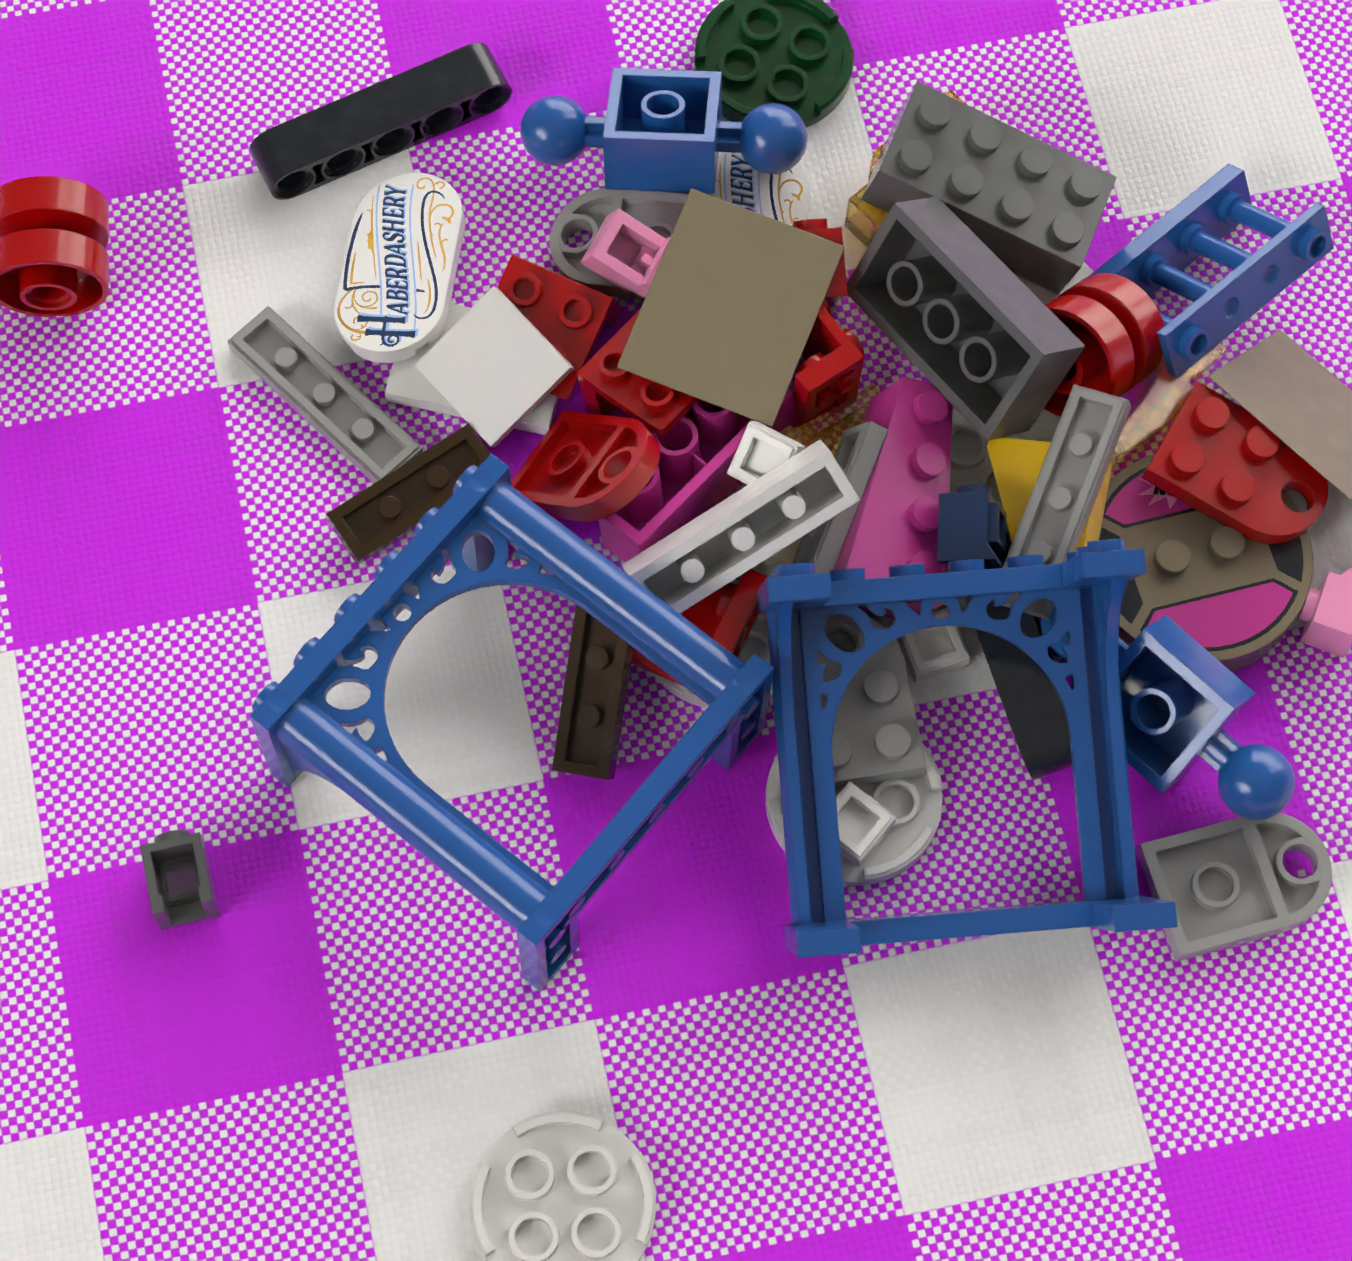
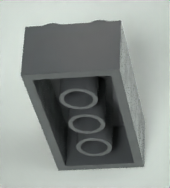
[861,81,1117,294]
[847,196,1085,441]

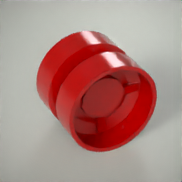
[0,176,109,317]
[1044,273,1164,417]

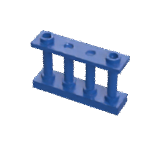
[1089,163,1334,378]

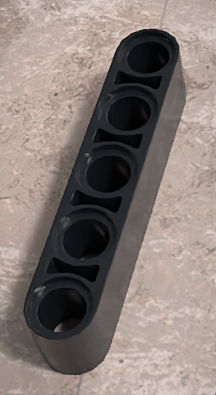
[249,43,512,200]
[965,532,1072,780]

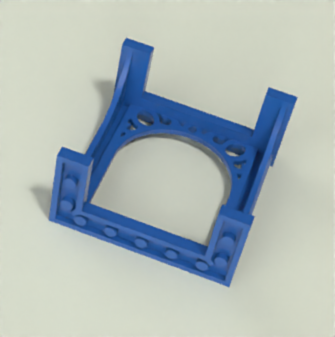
[250,453,774,992]
[757,539,1178,958]

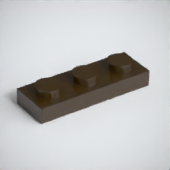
[326,424,490,566]
[552,605,634,780]

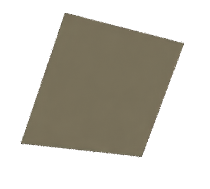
[617,188,845,427]
[1208,330,1352,501]

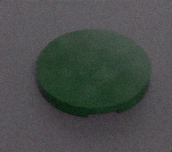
[694,0,854,127]

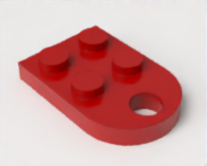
[1141,381,1328,544]
[511,410,660,522]

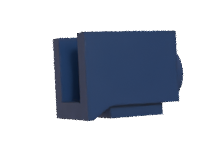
[937,484,1006,569]

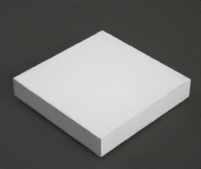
[414,286,575,448]

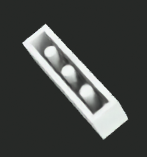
[622,439,860,613]

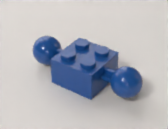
[520,68,808,194]
[1040,606,1295,820]

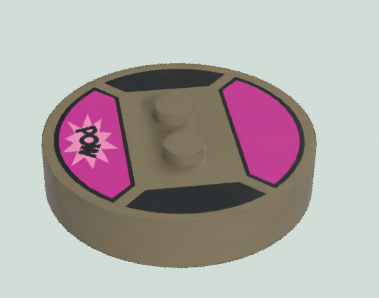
[1099,454,1313,672]

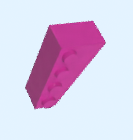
[834,376,953,619]
[598,388,796,562]

